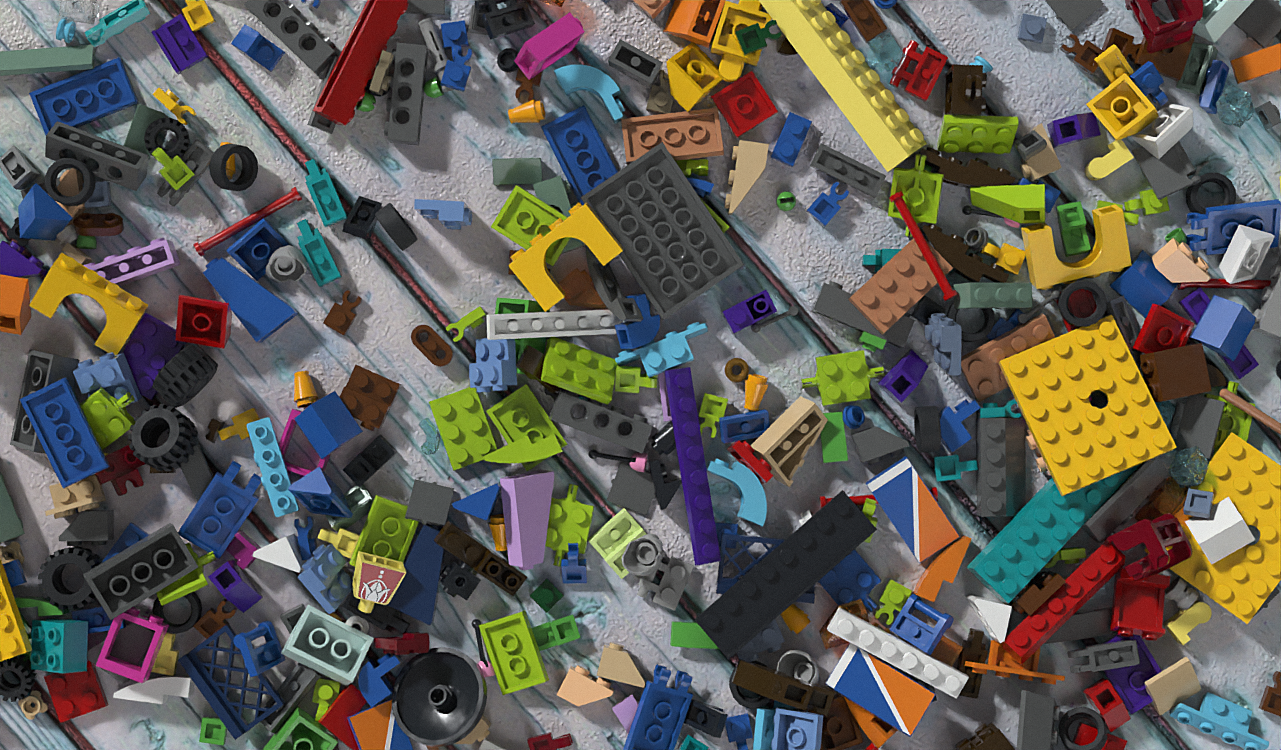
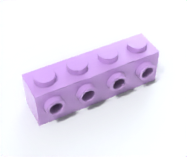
[81,238,181,297]

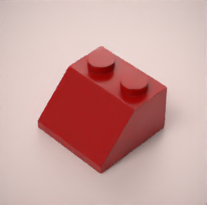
[175,295,232,349]

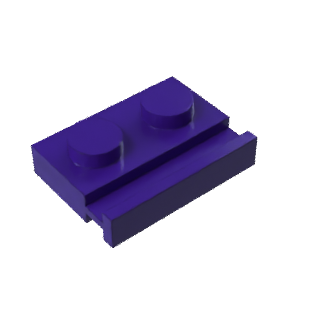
[151,14,208,75]

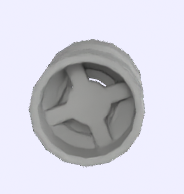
[1165,577,1199,611]

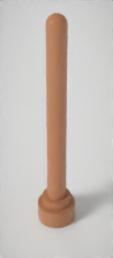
[1219,389,1281,435]

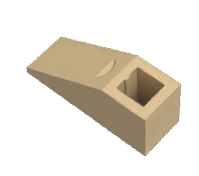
[724,140,769,215]

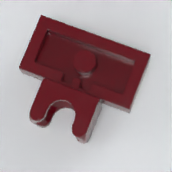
[95,445,146,496]
[374,632,430,655]

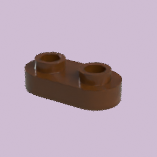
[73,213,124,236]
[411,325,453,367]

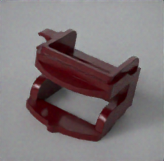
[1125,0,1203,54]
[1106,513,1192,581]

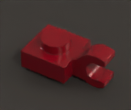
[527,732,573,750]

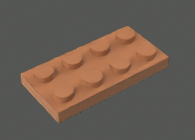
[621,108,724,165]
[848,238,953,335]
[961,313,1056,403]

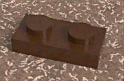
[840,0,887,43]

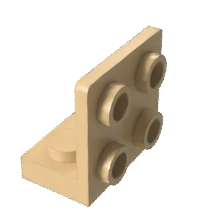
[45,474,106,519]

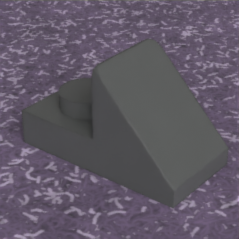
[0,146,40,190]

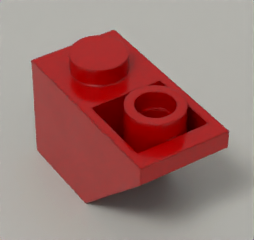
[1083,678,1131,732]

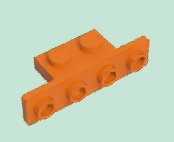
[965,640,1065,685]

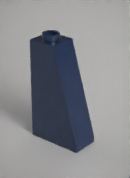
[387,524,445,625]

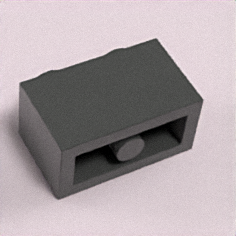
[608,39,663,88]

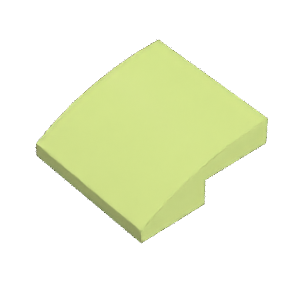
[588,508,647,579]

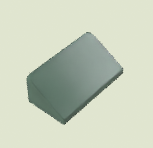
[1176,42,1218,96]
[123,104,165,159]
[492,158,542,185]
[325,484,374,532]

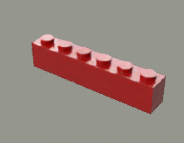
[313,0,409,126]
[1003,540,1126,665]

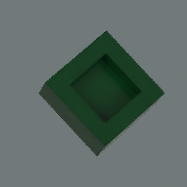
[530,578,564,613]

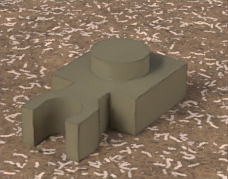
[369,50,394,95]
[646,70,674,114]

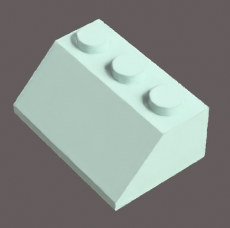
[1193,0,1254,43]
[281,605,374,686]

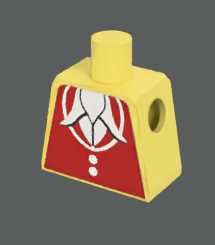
[352,551,406,613]

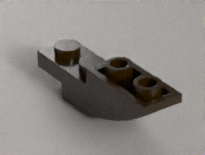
[918,147,1016,188]
[920,224,1009,283]
[434,521,527,596]
[732,659,835,715]

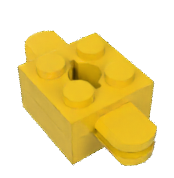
[710,0,772,82]

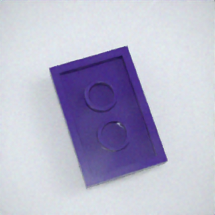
[122,312,187,400]
[1102,634,1162,715]

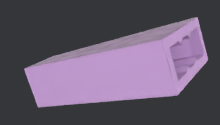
[500,469,554,570]

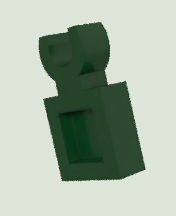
[735,20,782,56]

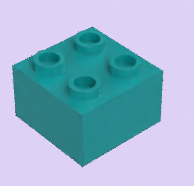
[30,618,88,674]

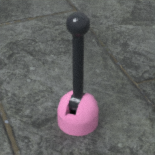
[962,205,1020,228]
[588,449,648,472]
[472,619,495,677]

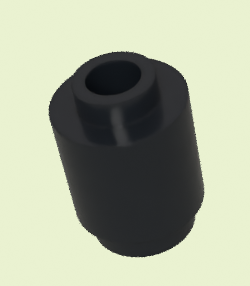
[651,422,676,456]

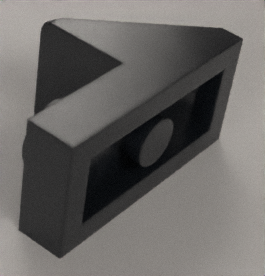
[342,196,382,240]
[648,459,682,510]
[683,699,728,738]

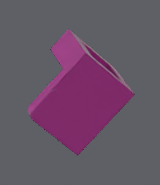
[226,531,261,570]

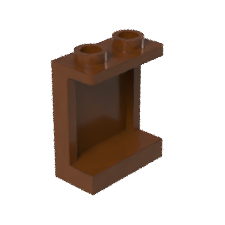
[1140,343,1212,402]

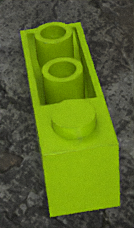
[970,184,1046,224]

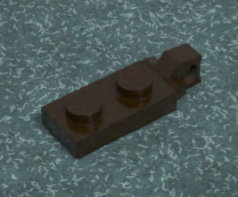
[957,628,987,699]

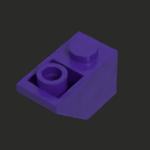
[1047,112,1101,148]
[0,241,48,278]
[722,290,777,335]
[878,349,928,403]
[208,559,263,613]

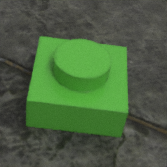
[858,331,887,353]
[199,716,227,745]

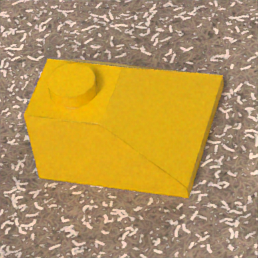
[666,42,722,112]
[1086,73,1159,141]

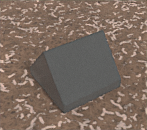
[467,5,488,35]
[1014,130,1047,162]

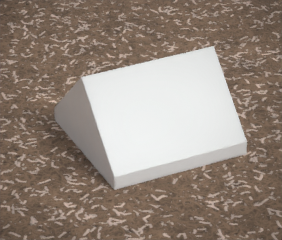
[1131,103,1193,160]
[1219,224,1275,284]
[1185,497,1255,565]
[253,534,307,573]
[966,595,1012,643]

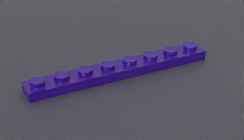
[664,367,721,565]

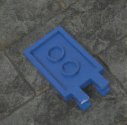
[1186,199,1281,255]
[178,460,261,559]
[623,664,693,750]

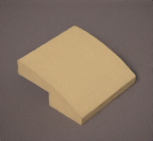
[1144,657,1201,715]

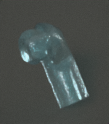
[419,418,441,455]

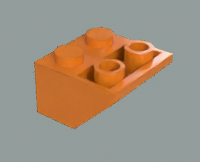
[663,0,726,48]
[0,274,31,335]

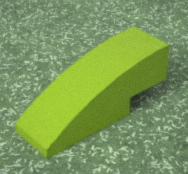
[483,434,563,463]

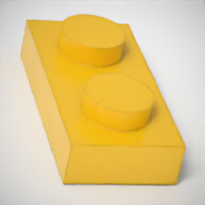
[1094,44,1134,84]

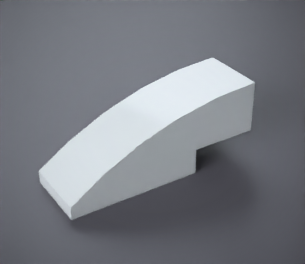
[113,674,195,704]

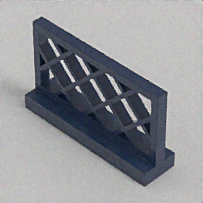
[716,533,815,604]
[178,623,285,740]

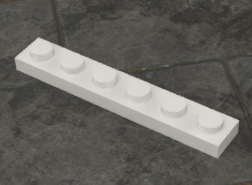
[486,309,626,340]
[827,607,969,699]

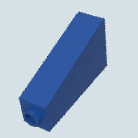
[203,258,299,343]

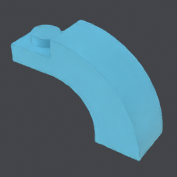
[554,65,625,124]
[706,458,767,526]

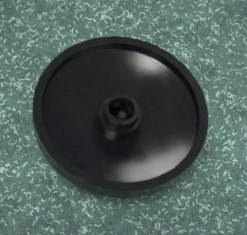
[392,647,487,747]

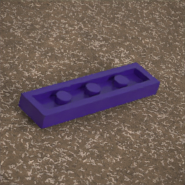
[1179,287,1259,380]

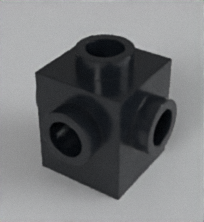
[440,561,481,600]

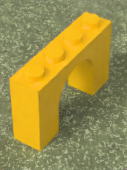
[508,202,624,312]
[1021,204,1132,290]
[29,253,148,355]

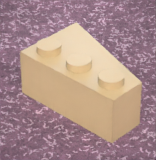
[751,396,828,487]

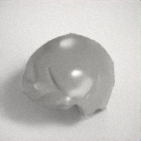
[265,245,307,283]
[621,534,663,576]
[777,650,819,685]

